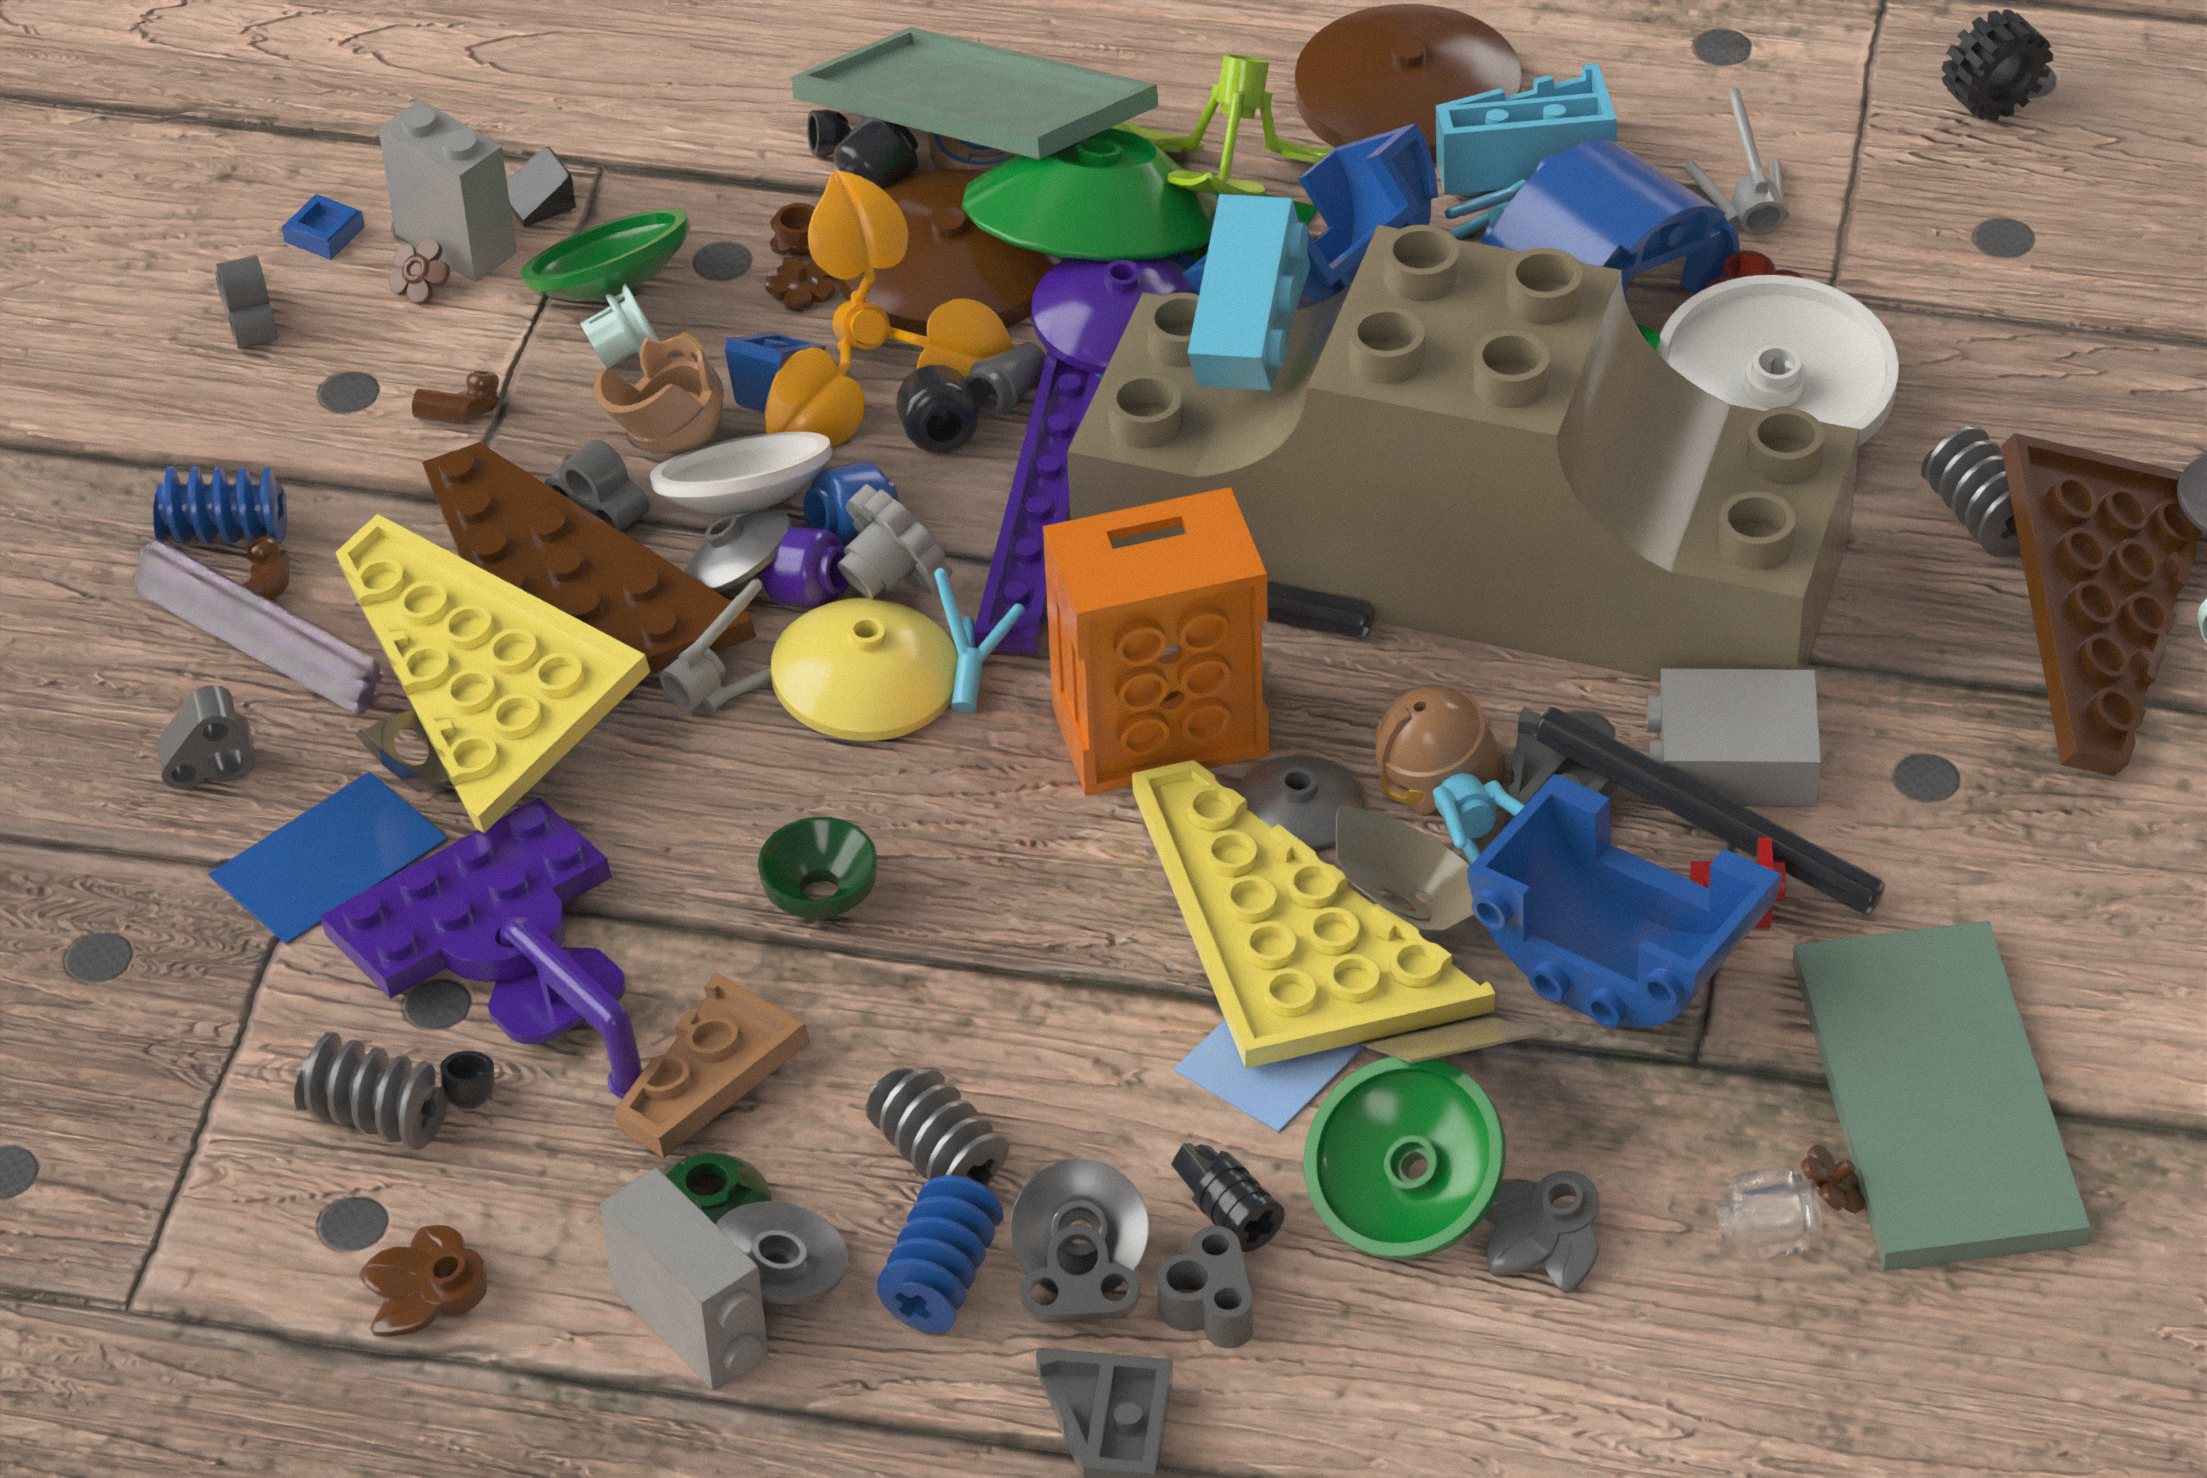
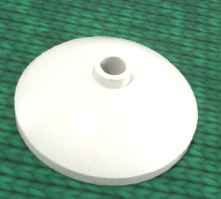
[650,432,832,518]

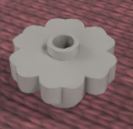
[837,484,953,599]

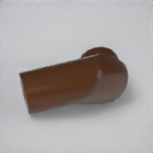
[412,371,501,424]
[227,535,289,620]

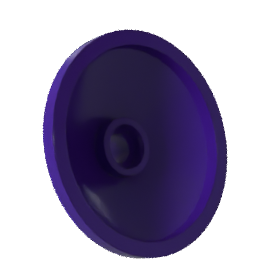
[1032,257,1197,375]

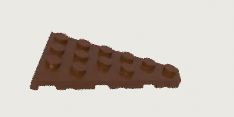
[2001,433,2202,776]
[422,442,756,676]

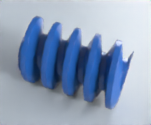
[153,466,287,544]
[877,1175,1004,1334]

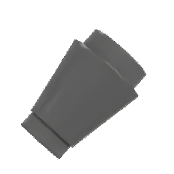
[966,342,1046,415]

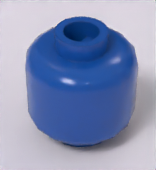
[803,462,898,546]

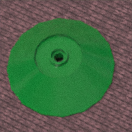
[962,128,1218,262]

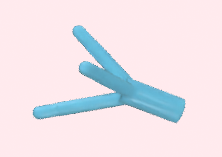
[934,568,1025,713]

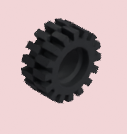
[1942,9,2053,121]

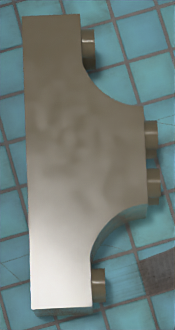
[1067,225,1860,679]

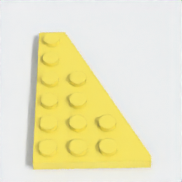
[335,514,651,833]

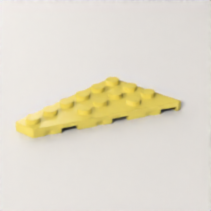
[1132,760,1495,1069]

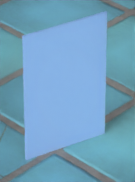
[1173,1020,1365,1133]

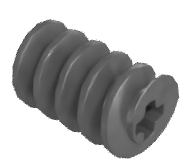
[1921,425,2021,557]
[294,1032,447,1150]
[865,1066,1009,1187]

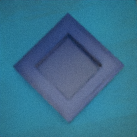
[282,194,365,260]

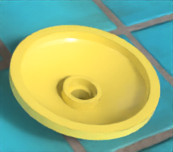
[771,598,958,741]

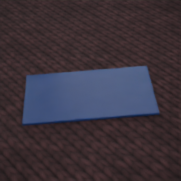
[208,771,448,945]

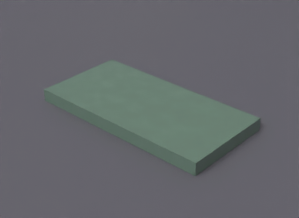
[791,27,1158,160]
[1792,921,2091,1271]

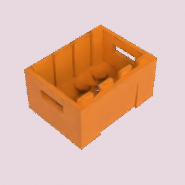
[1043,487,1269,796]

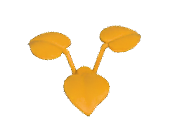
[764,171,1014,447]

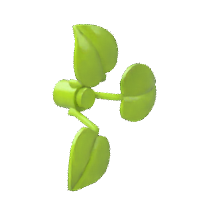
[1111,54,1334,196]

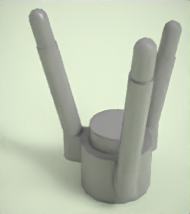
[1685,88,1790,235]
[659,579,772,712]

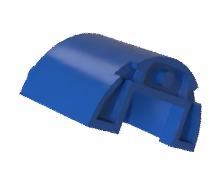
[1182,123,1438,310]
[1481,139,1740,296]
[1467,773,1782,1028]

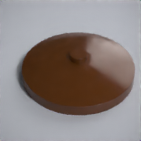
[1295,4,1521,163]
[836,169,1067,337]

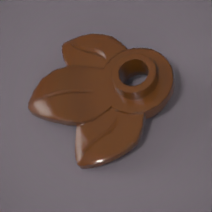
[359,1225,487,1337]

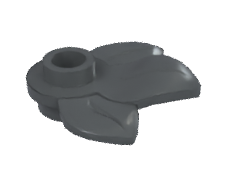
[1483,1171,1600,1293]

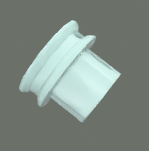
[580,284,659,369]

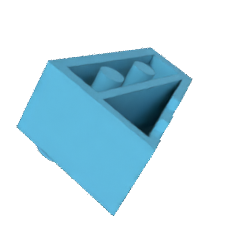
[1436,62,1617,196]
[1187,194,1311,391]

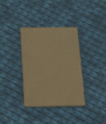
[1360,1015,1543,1063]

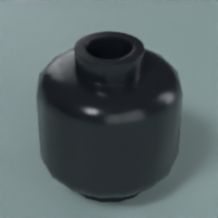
[833,117,918,189]
[896,365,979,453]

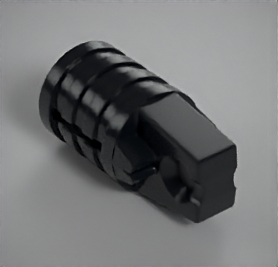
[1171,1143,1285,1252]

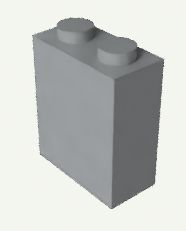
[378,99,517,283]
[1647,668,1821,807]
[600,1167,769,1391]

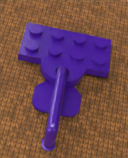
[320,797,643,1099]

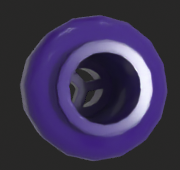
[757,527,849,609]

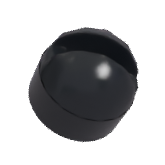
[807,109,851,156]
[440,1051,495,1109]

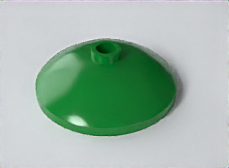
[521,208,690,304]
[1304,1056,1506,1260]

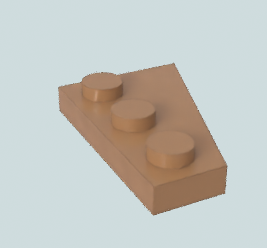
[614,972,810,1158]

